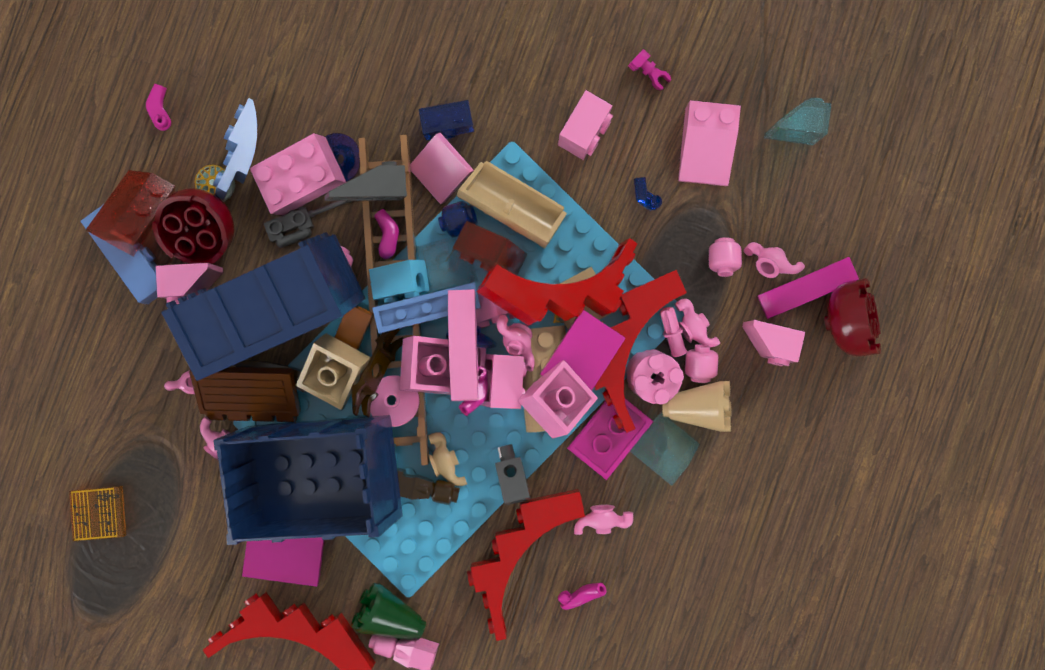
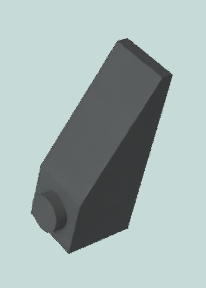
[325,161,407,201]

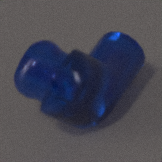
[634,177,662,210]

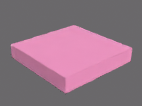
[410,133,474,204]

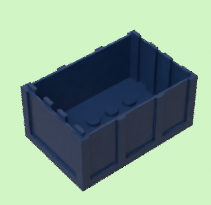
[161,232,366,381]
[213,415,403,545]

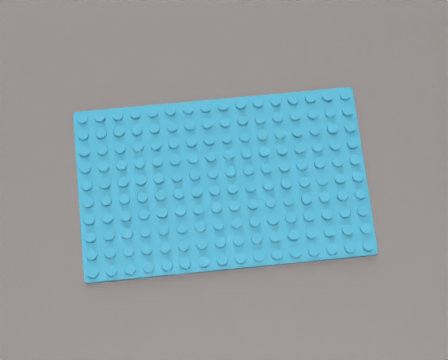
[233,142,684,597]

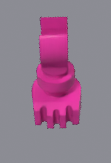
[628,49,671,90]

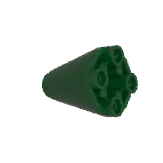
[350,583,426,640]

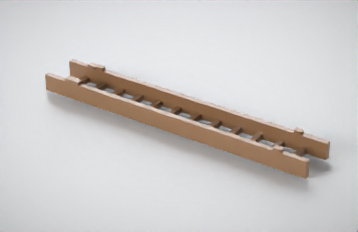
[358,135,430,465]

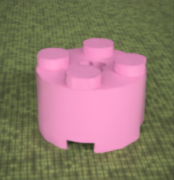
[625,349,684,404]

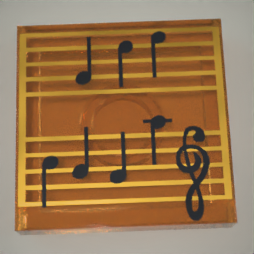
[69,486,126,541]

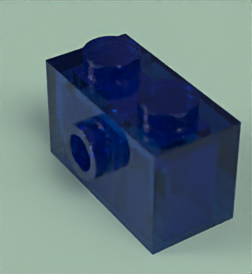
[419,100,474,140]

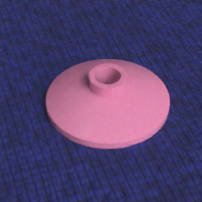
[370,375,419,427]

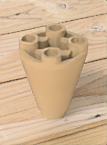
[663,381,732,432]

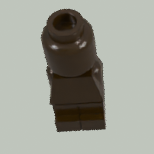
[397,468,460,505]

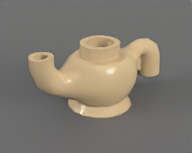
[428,432,467,486]

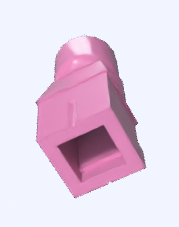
[369,635,439,670]

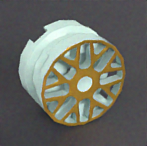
[195,165,235,202]

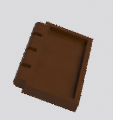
[189,367,301,422]

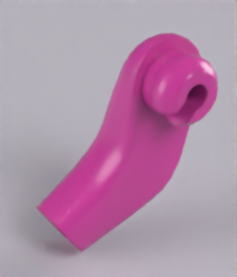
[146,84,171,131]
[374,209,399,259]
[459,366,488,416]
[558,583,606,610]

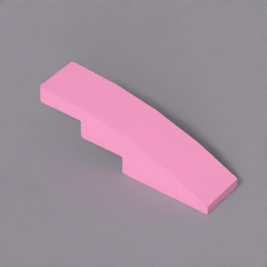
[448,289,478,401]

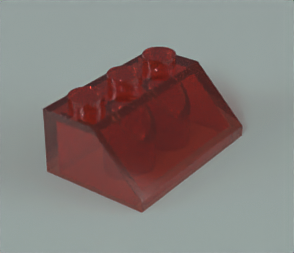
[86,170,175,257]

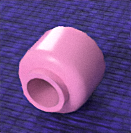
[709,238,742,277]
[685,344,718,383]

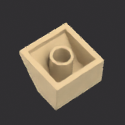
[296,333,371,410]

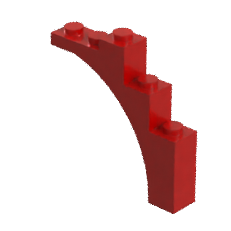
[476,238,638,326]
[594,270,687,433]
[467,489,585,641]
[203,592,376,670]

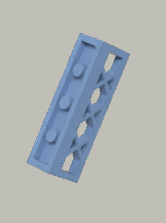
[372,282,481,334]

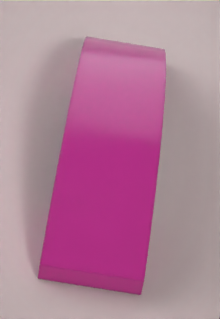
[757,257,859,319]

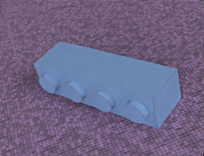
[81,203,158,304]

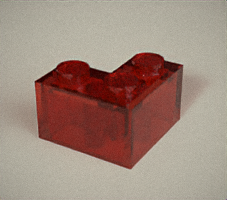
[453,221,528,275]

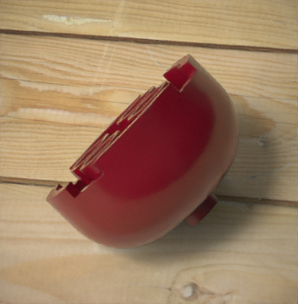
[152,188,234,264]
[824,278,881,357]

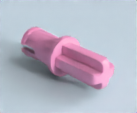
[660,307,687,357]

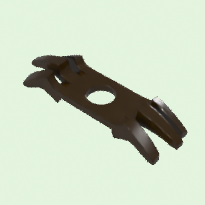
[352,329,404,418]

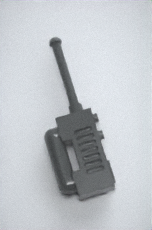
[263,201,352,248]

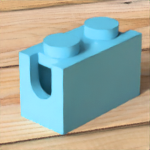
[369,260,429,304]

